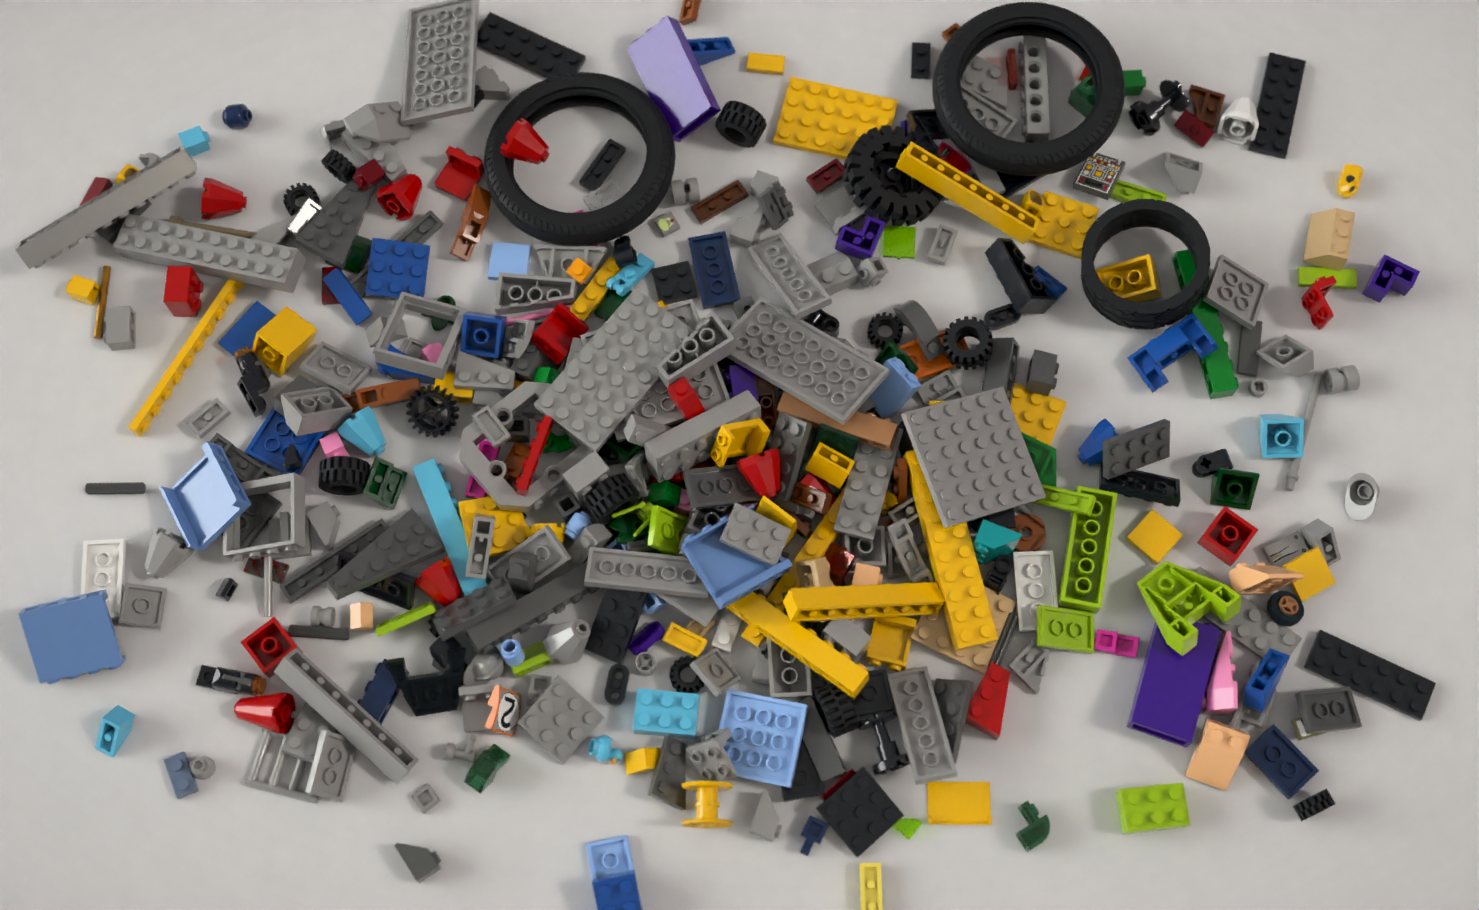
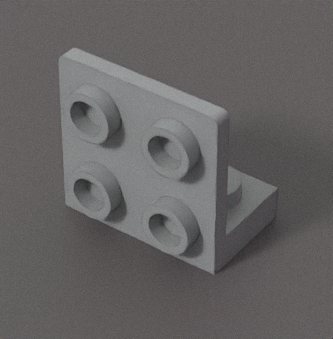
[815,186,868,235]
[459,683,502,733]
[686,727,737,781]

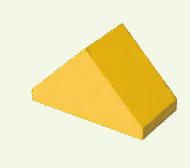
[624,748,661,775]

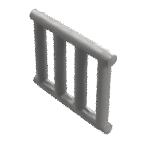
[244,728,319,803]

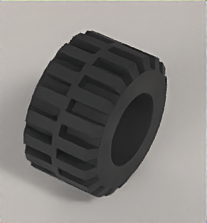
[715,101,767,148]
[943,316,993,370]
[318,456,371,496]
[584,473,640,524]
[815,683,859,738]

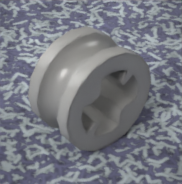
[1248,378,1268,398]

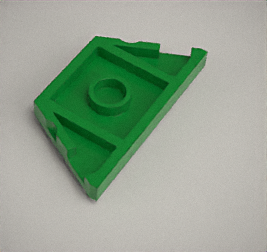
[1021,432,1056,487]

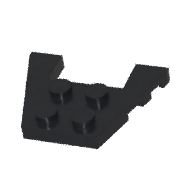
[906,109,949,154]
[384,647,466,717]

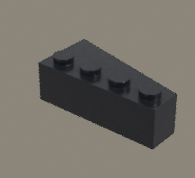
[985,238,1058,314]

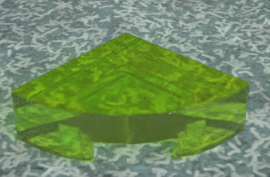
[892,818,922,840]

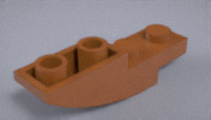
[450,185,491,261]
[754,373,778,431]
[341,378,421,414]

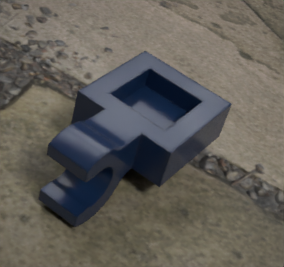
[800,815,829,856]

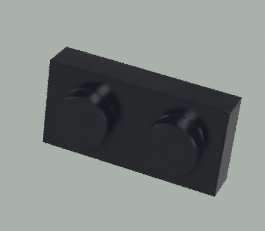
[911,42,930,79]

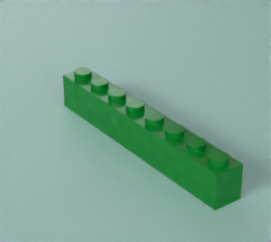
[1172,250,1239,399]

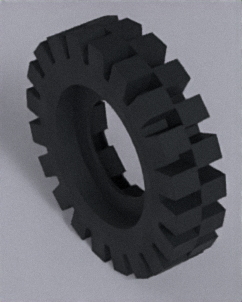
[843,125,943,227]

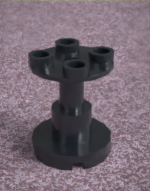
[1129,80,1190,136]
[858,711,910,776]

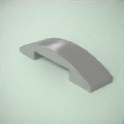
[887,517,934,583]

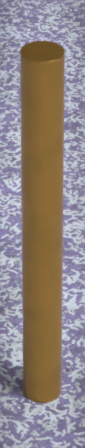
[94,266,111,339]

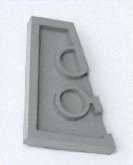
[454,350,515,392]

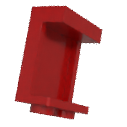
[530,303,589,365]

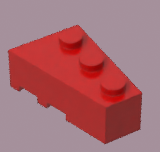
[965,662,1010,740]

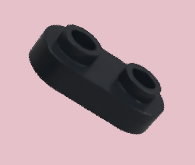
[983,304,1021,330]
[604,664,629,706]

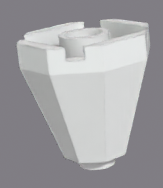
[1217,97,1259,145]

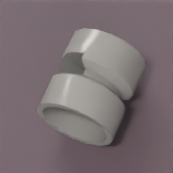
[671,177,700,205]
[1323,365,1360,394]

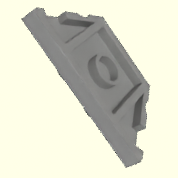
[961,56,1008,110]
[534,244,607,285]
[625,447,654,497]

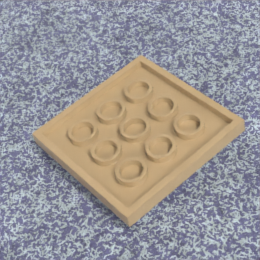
[910,586,1017,675]

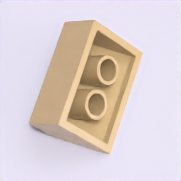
[1303,208,1355,271]
[796,556,834,622]

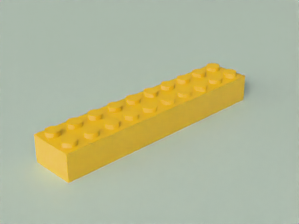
[903,450,998,652]

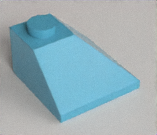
[1259,414,1304,458]

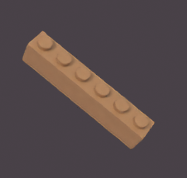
[776,391,899,452]

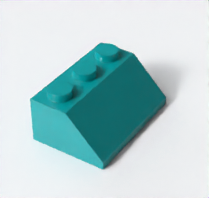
[973,519,1022,565]

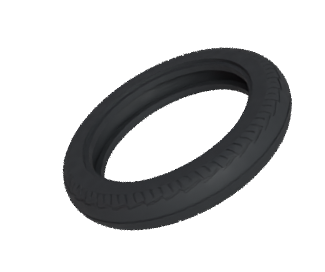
[932,2,1125,176]
[484,72,675,246]

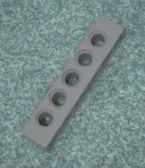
[1018,36,1050,142]

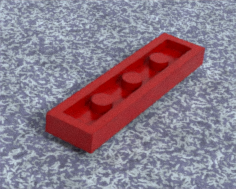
[515,415,553,496]

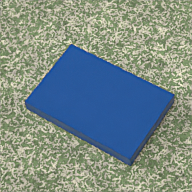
[218,301,276,359]

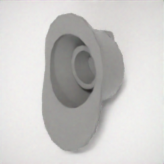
[1345,473,1380,521]
[463,646,504,687]

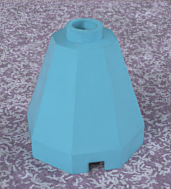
[337,406,386,456]

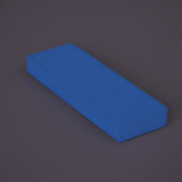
[323,267,373,326]

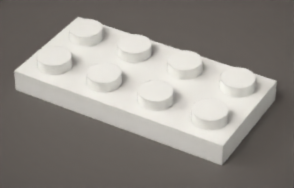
[81,539,126,619]
[1012,551,1058,632]

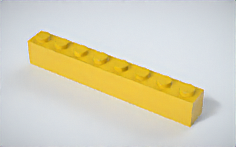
[895,141,1040,244]
[783,582,945,622]
[725,592,869,699]

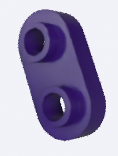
[628,621,665,656]

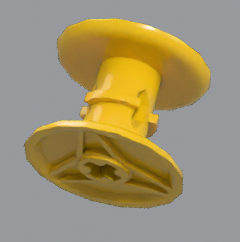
[681,781,733,829]

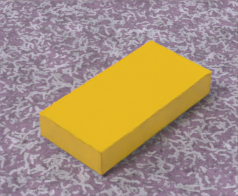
[747,52,785,75]
[662,622,708,659]

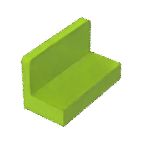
[511,640,554,678]

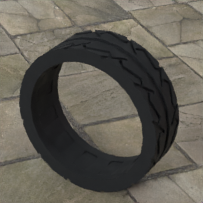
[1081,199,1210,330]

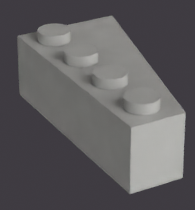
[341,129,408,184]
[494,272,578,315]
[657,311,737,387]

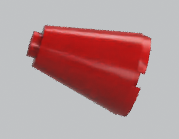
[234,692,296,734]

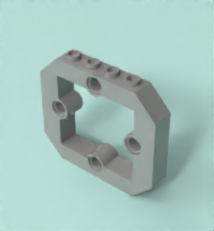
[459,381,593,512]

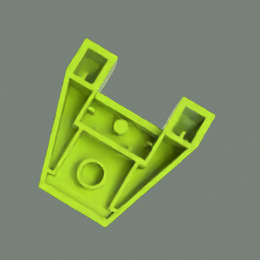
[1137,561,1242,656]

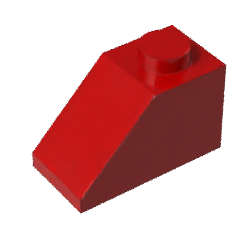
[667,377,705,421]

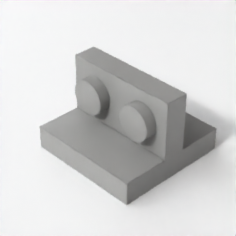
[268,511,312,560]

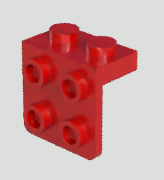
[435,146,484,201]
[1301,276,1337,330]

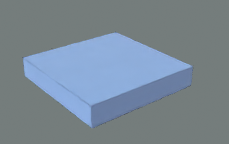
[488,242,531,280]
[586,835,634,879]

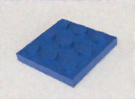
[365,238,430,299]
[245,407,327,475]

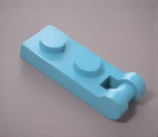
[606,253,655,297]

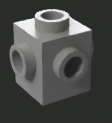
[855,256,889,287]

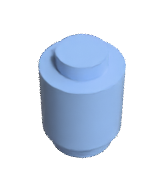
[564,511,592,541]
[500,639,525,667]

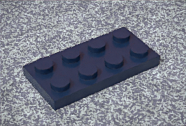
[688,231,741,310]

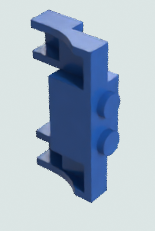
[1127,313,1218,393]

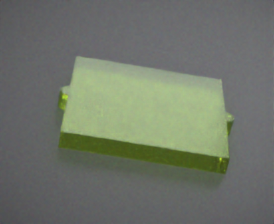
[883,226,916,260]

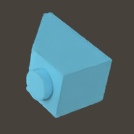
[95,705,135,758]

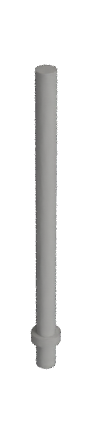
[1285,373,1323,491]

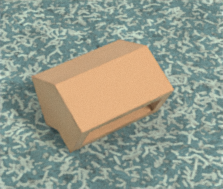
[350,602,373,631]

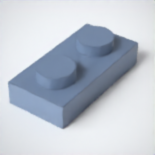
[164,751,199,799]

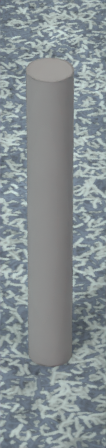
[264,556,272,617]

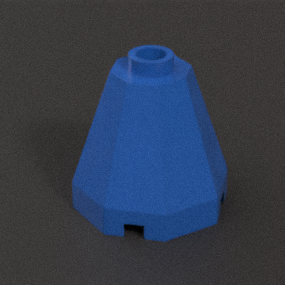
[1077,418,1119,467]

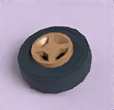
[1267,591,1304,627]

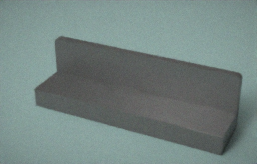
[796,696,847,782]

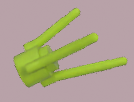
[611,501,654,537]

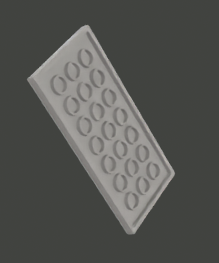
[400,0,479,126]
[534,288,694,452]
[727,297,890,425]

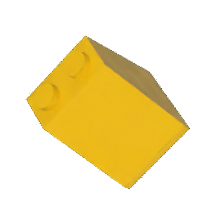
[251,306,317,378]

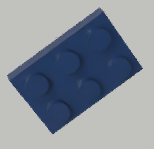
[1244,724,1319,799]

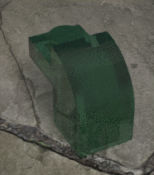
[464,744,511,794]
[1015,801,1050,852]

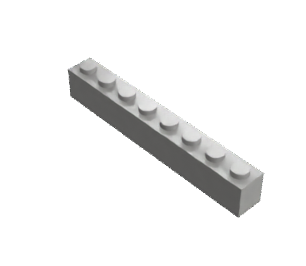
[274,648,419,784]

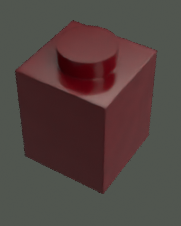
[353,159,386,192]

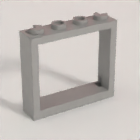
[373,292,469,380]
[223,473,305,562]

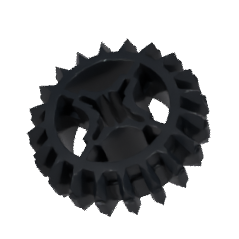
[406,384,460,438]

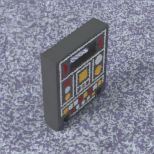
[1073,153,1126,200]

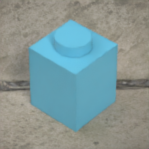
[178,126,211,157]

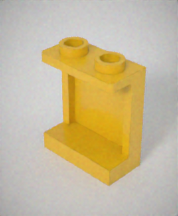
[710,418,771,468]
[865,616,917,672]

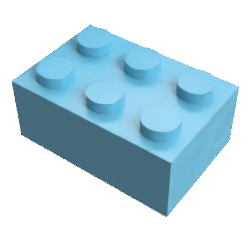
[633,688,700,739]

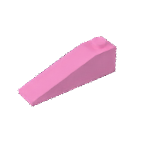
[1201,631,1238,716]

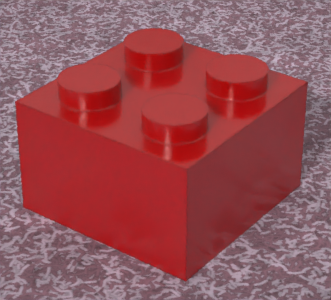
[163,266,204,317]
[1197,506,1258,566]
[241,617,303,678]

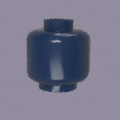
[222,104,252,129]

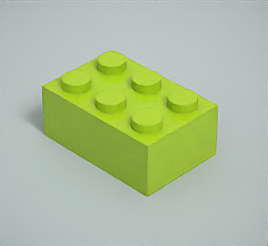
[1116,782,1191,835]

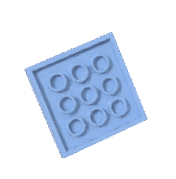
[719,689,809,788]

